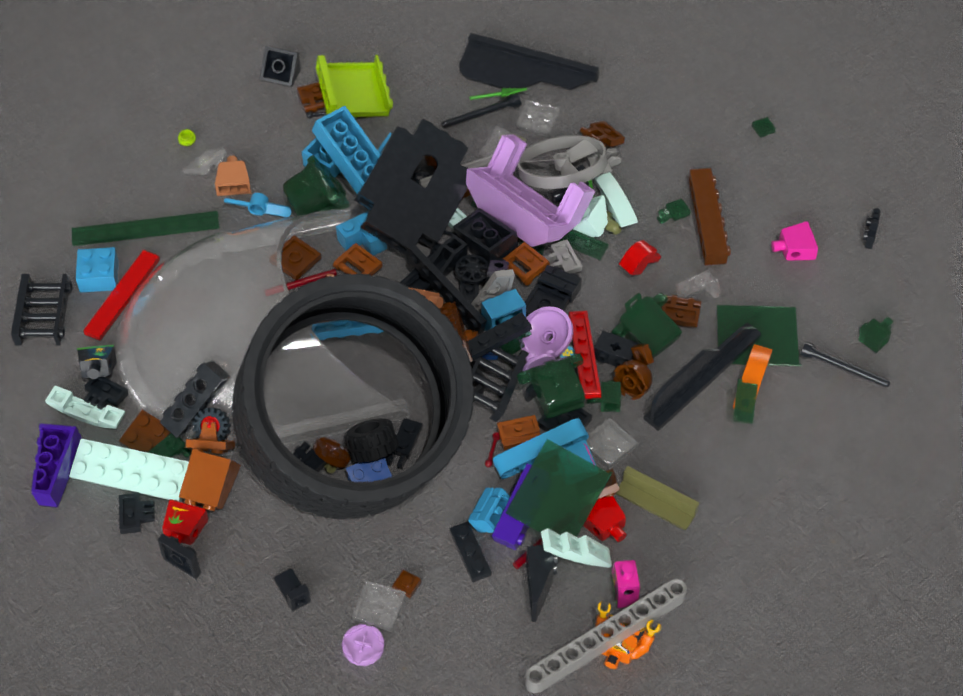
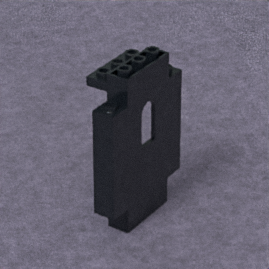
[354,119,469,256]

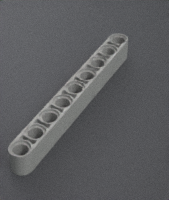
[526,579,686,693]

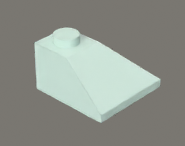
[570,195,608,239]

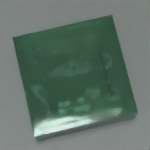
[752,117,776,138]

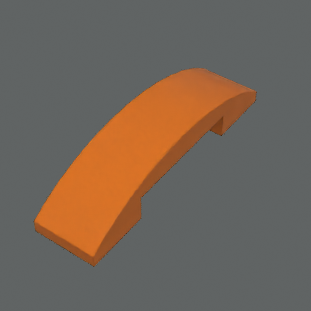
[733,344,773,414]

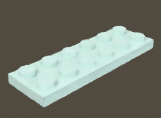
[69,439,189,503]

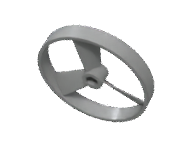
[517,135,608,189]

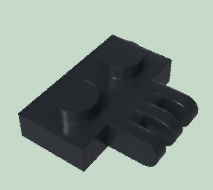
[863,208,881,249]
[84,377,129,410]
[119,493,155,534]

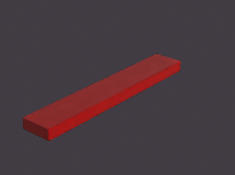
[83,250,160,341]
[568,311,601,399]

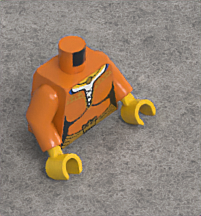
[595,601,661,669]

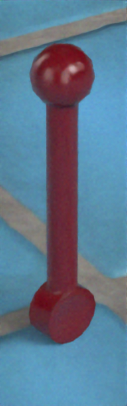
[485,432,500,467]

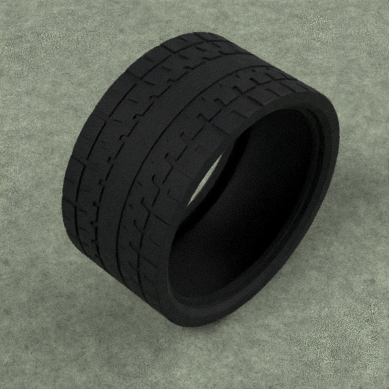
[232,274,474,519]

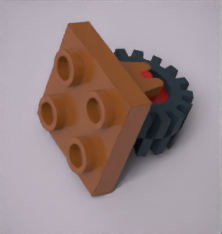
[186,408,235,454]

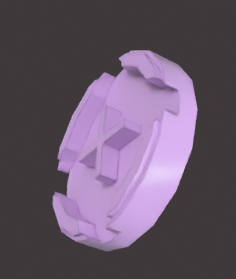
[342,624,385,666]

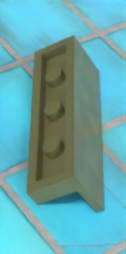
[616,466,699,530]

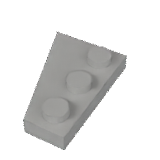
[471,269,515,314]

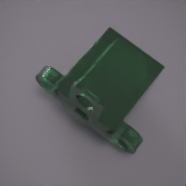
[283,155,347,221]
[611,292,682,358]
[516,354,585,419]

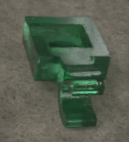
[657,199,691,224]

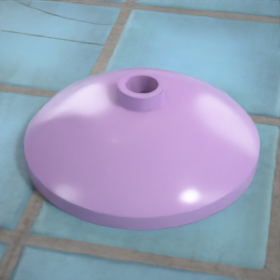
[519,307,573,358]

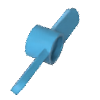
[224,193,292,217]

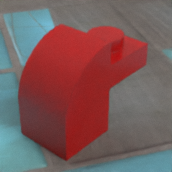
[619,240,662,275]

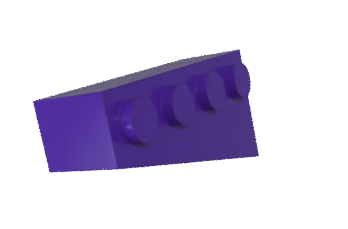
[31,423,83,507]
[492,463,552,550]

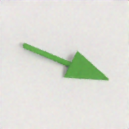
[469,88,527,100]

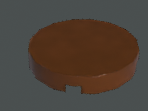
[313,437,351,468]

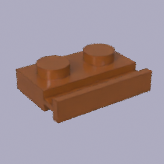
[497,415,541,451]

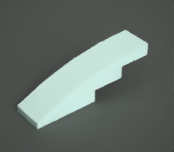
[594,172,638,227]
[541,528,612,568]

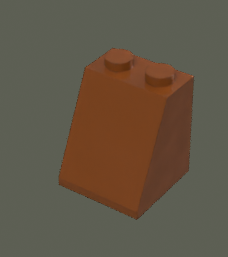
[179,450,241,511]

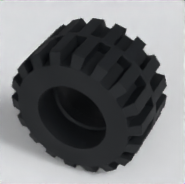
[344,418,399,462]

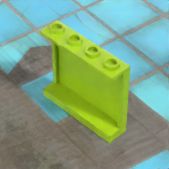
[316,55,393,117]

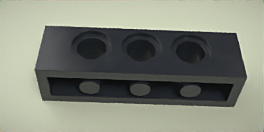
[160,360,231,438]

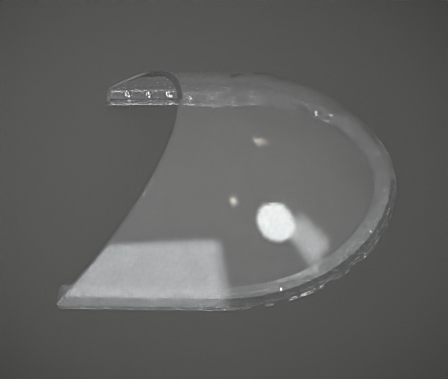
[116,210,411,452]

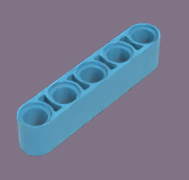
[492,418,589,479]

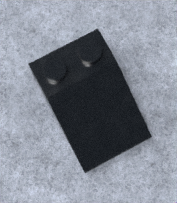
[452,208,518,264]
[526,545,558,622]

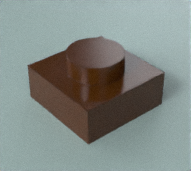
[631,344,654,365]
[392,570,421,599]

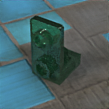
[147,433,192,458]

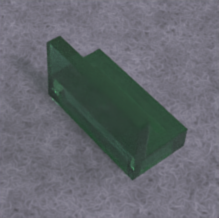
[733,379,758,424]

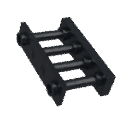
[11,274,72,346]
[471,348,529,422]

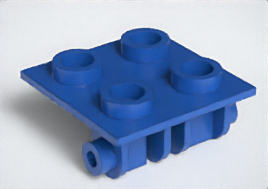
[346,458,392,482]

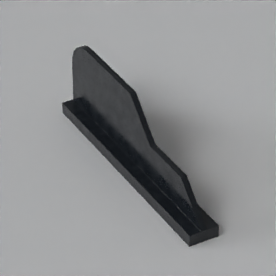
[459,33,599,90]
[644,322,762,431]

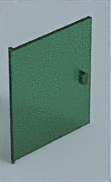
[717,305,801,366]
[505,439,612,537]

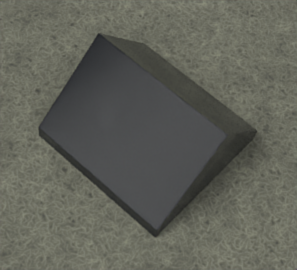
[259,46,301,87]

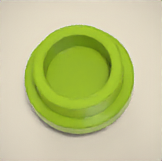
[178,129,196,146]

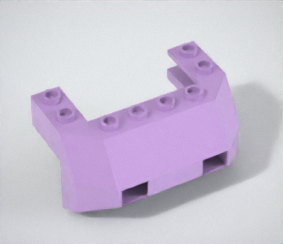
[466,135,596,247]

